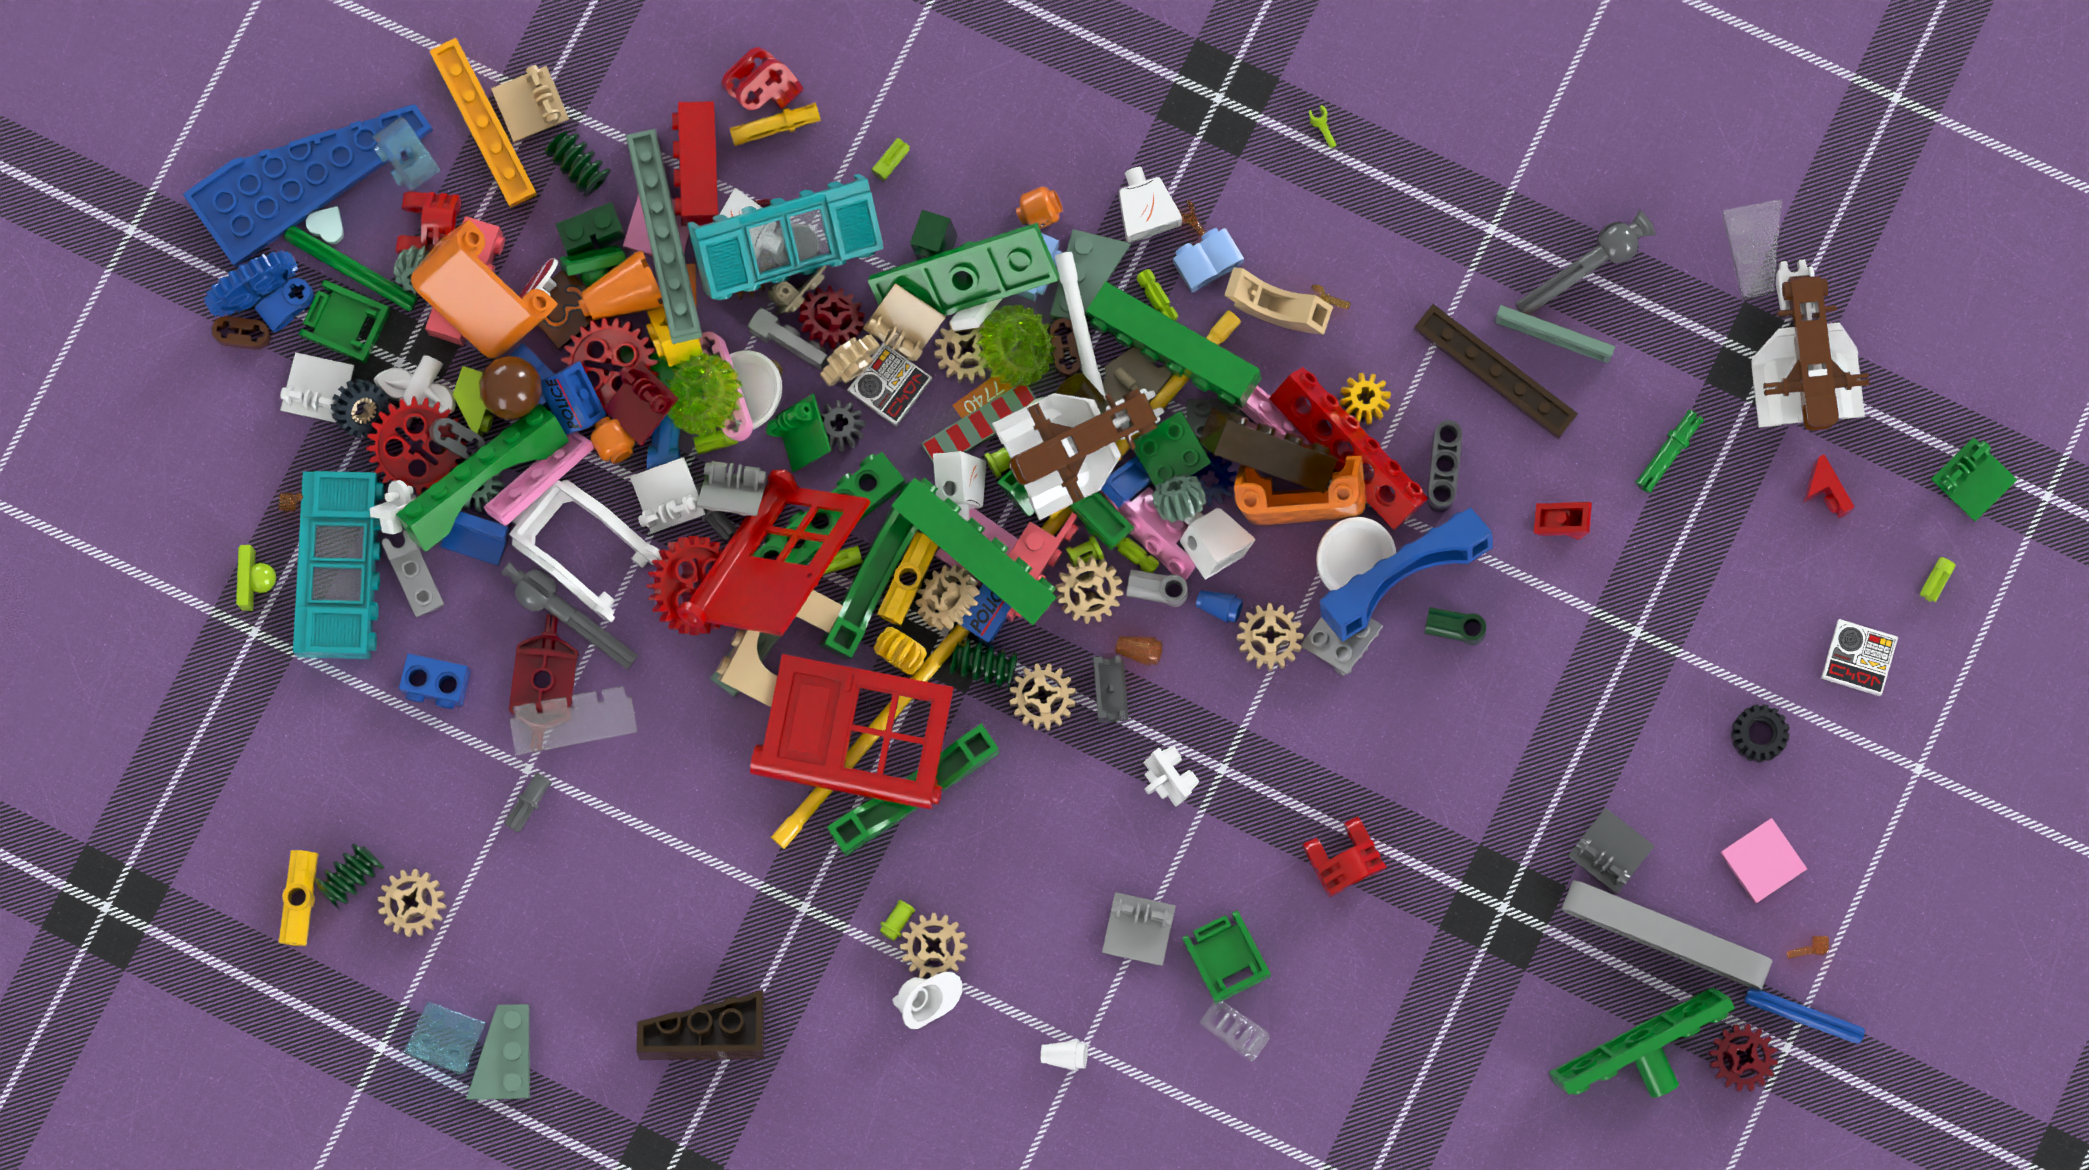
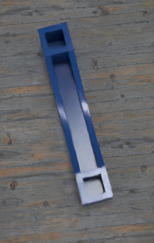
[1320,507,1493,642]

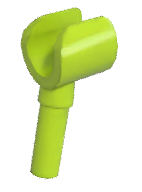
[1309,105,1337,149]

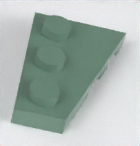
[1050,229,1131,320]
[466,1004,530,1100]

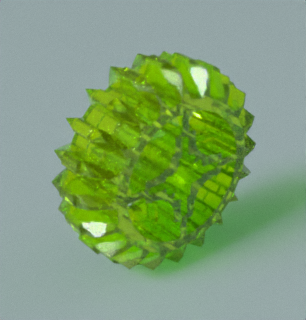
[976,304,1057,387]
[666,353,743,436]

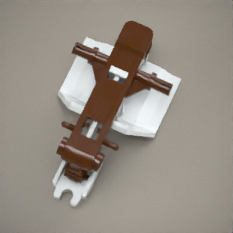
[1751,260,1870,431]
[992,388,1164,520]

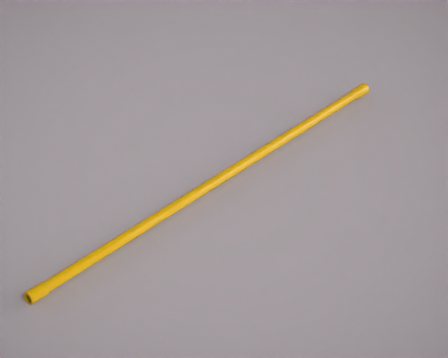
[771,310,1241,849]

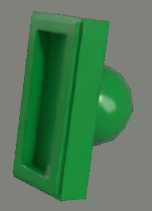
[559,245,626,287]
[1069,492,1134,550]

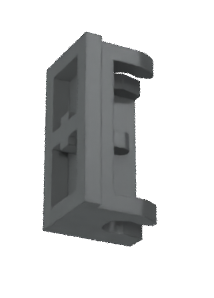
[1093,656,1129,723]

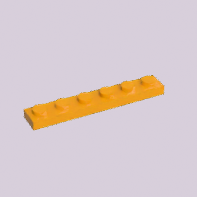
[429,38,537,208]

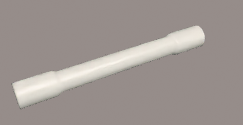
[1055,252,1106,400]

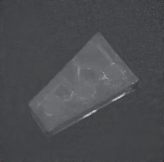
[1722,199,1782,300]

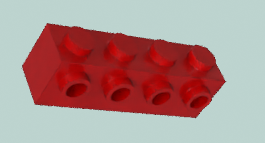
[672,101,718,226]

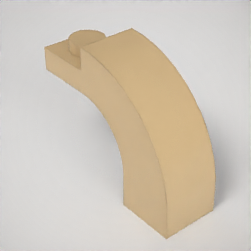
[1224,267,1333,335]

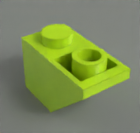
[453,366,493,437]

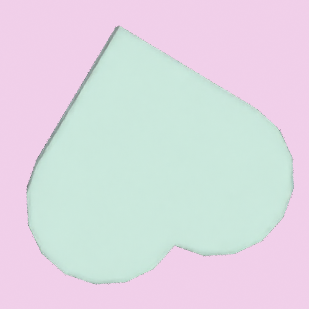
[306,206,344,245]

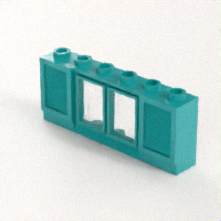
[687,174,884,300]
[293,471,385,659]

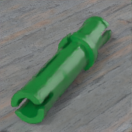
[1634,409,1704,494]

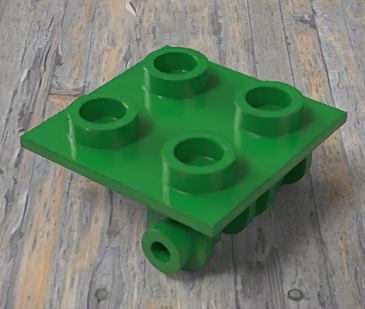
[766,394,831,472]
[1133,411,1212,487]
[1931,437,2017,522]

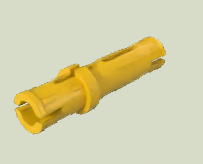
[729,102,821,146]

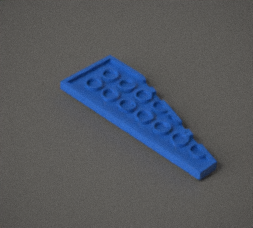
[183,104,433,268]

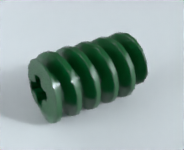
[545,131,611,196]
[949,638,1017,689]
[315,843,385,910]

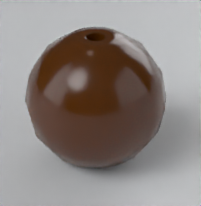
[479,356,542,419]

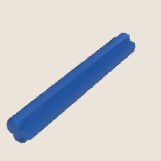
[1744,987,1865,1044]

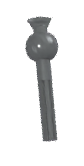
[1515,209,1656,315]
[501,562,638,670]

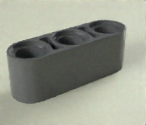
[1426,420,1462,512]

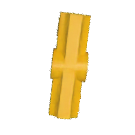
[877,532,939,626]
[279,850,319,946]

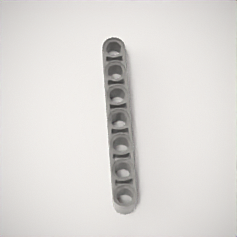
[1561,880,1773,990]

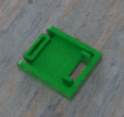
[298,280,391,364]
[1182,910,1271,1004]

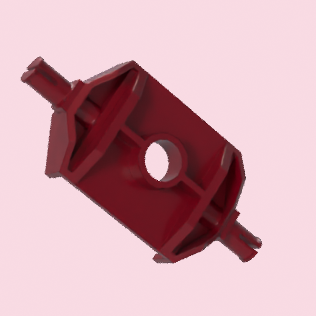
[508,615,579,750]

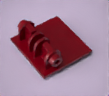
[604,362,679,446]

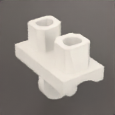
[370,480,417,534]
[1143,747,1199,807]

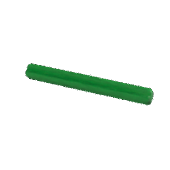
[284,226,418,311]

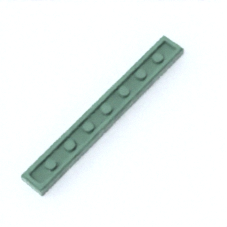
[626,129,702,344]

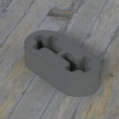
[429,418,485,460]

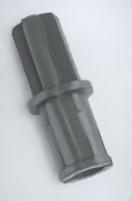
[696,485,737,541]
[505,772,552,832]

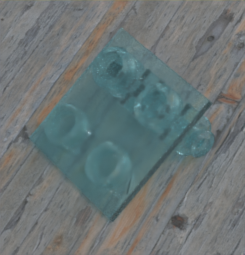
[404,1002,486,1075]

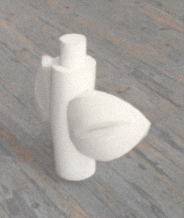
[374,355,456,428]

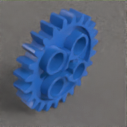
[204,250,298,317]

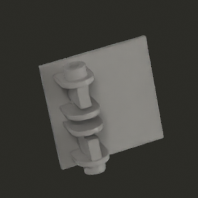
[696,460,767,516]
[1300,617,1383,676]
[1102,892,1176,966]

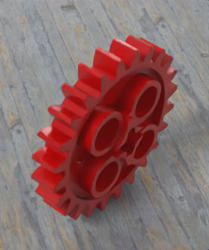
[561,318,660,414]
[366,396,467,496]
[646,536,724,635]

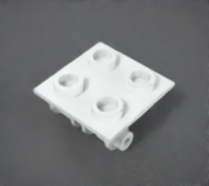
[280,352,354,423]
[630,457,705,533]

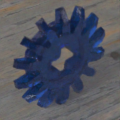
[1190,452,1237,506]

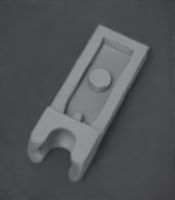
[747,307,828,371]
[382,530,445,618]

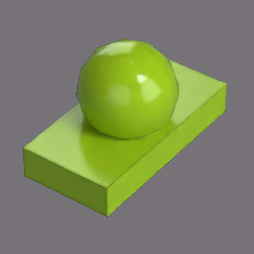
[236,545,276,611]

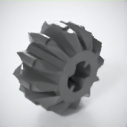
[820,400,866,452]

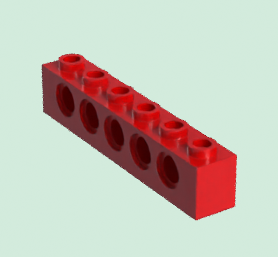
[1269,367,1429,530]

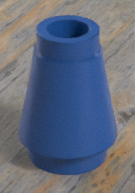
[1196,590,1243,623]

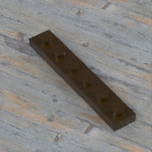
[1414,304,1578,440]

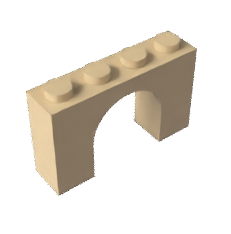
[716,590,843,707]

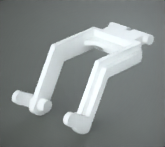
[509,480,662,623]

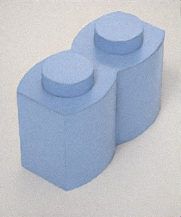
[1173,228,1244,293]

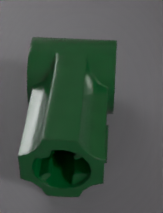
[1424,607,1486,645]

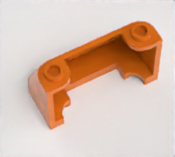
[411,219,558,358]
[1234,456,1366,525]

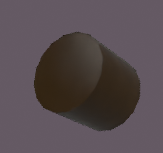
[1056,373,1105,410]

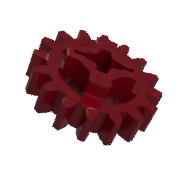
[798,285,865,349]
[1708,1024,1778,1092]

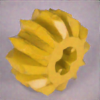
[1339,373,1391,425]
[873,627,927,675]

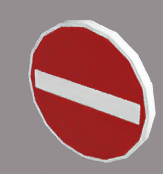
[519,258,558,299]

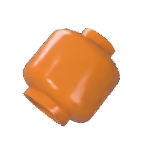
[1016,186,1063,229]
[590,417,635,464]

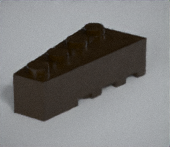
[1199,407,1338,493]
[637,990,765,1060]

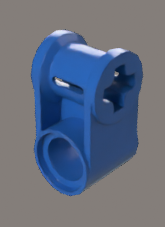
[255,278,314,333]

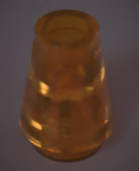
[1116,636,1163,667]

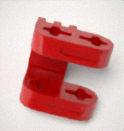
[722,47,804,110]
[395,191,461,254]
[1302,816,1386,897]

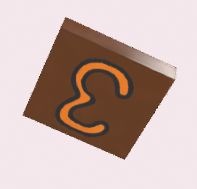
[538,270,599,351]

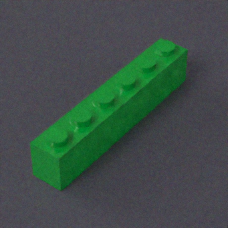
[1086,281,1262,408]
[891,477,1057,625]

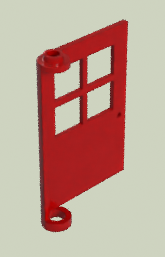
[677,469,871,636]
[750,654,954,810]

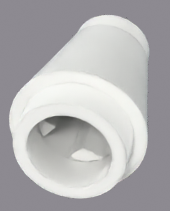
[1041,1040,1088,1071]

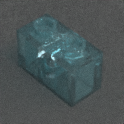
[372,117,441,191]

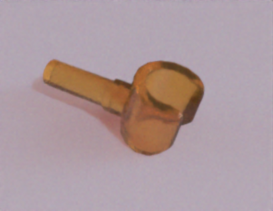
[1177,200,1206,240]
[278,492,303,512]
[1786,936,1829,959]

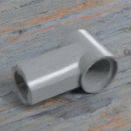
[1126,570,1188,607]

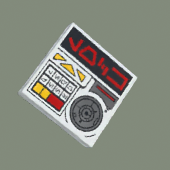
[847,342,932,427]
[1821,619,1898,696]

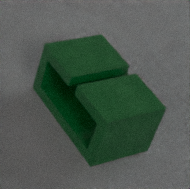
[555,202,625,255]
[910,210,957,260]

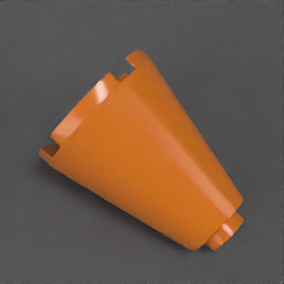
[578,250,664,320]

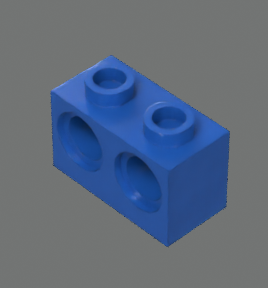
[399,653,471,709]

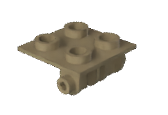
[768,265,827,315]

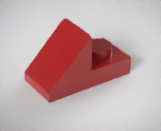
[1803,454,1855,518]
[1534,502,1592,540]

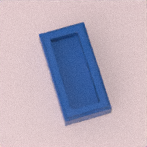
[1101,455,1153,508]

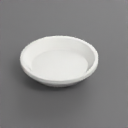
[704,350,782,432]
[1316,517,1397,591]

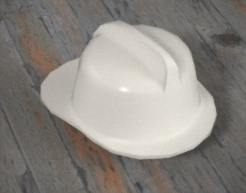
[893,972,962,1029]

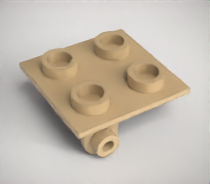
[491,65,569,142]
[863,284,946,361]

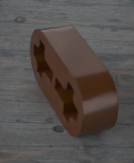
[212,316,271,350]
[1050,318,1081,377]

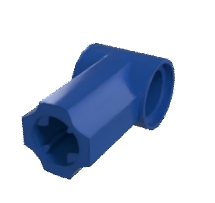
[647,413,681,470]

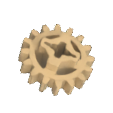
[934,321,1000,383]
[820,334,880,387]
[1055,556,1123,624]
[916,564,980,631]
[1237,603,1304,671]
[1010,663,1076,731]
[378,869,446,937]
[900,913,968,978]

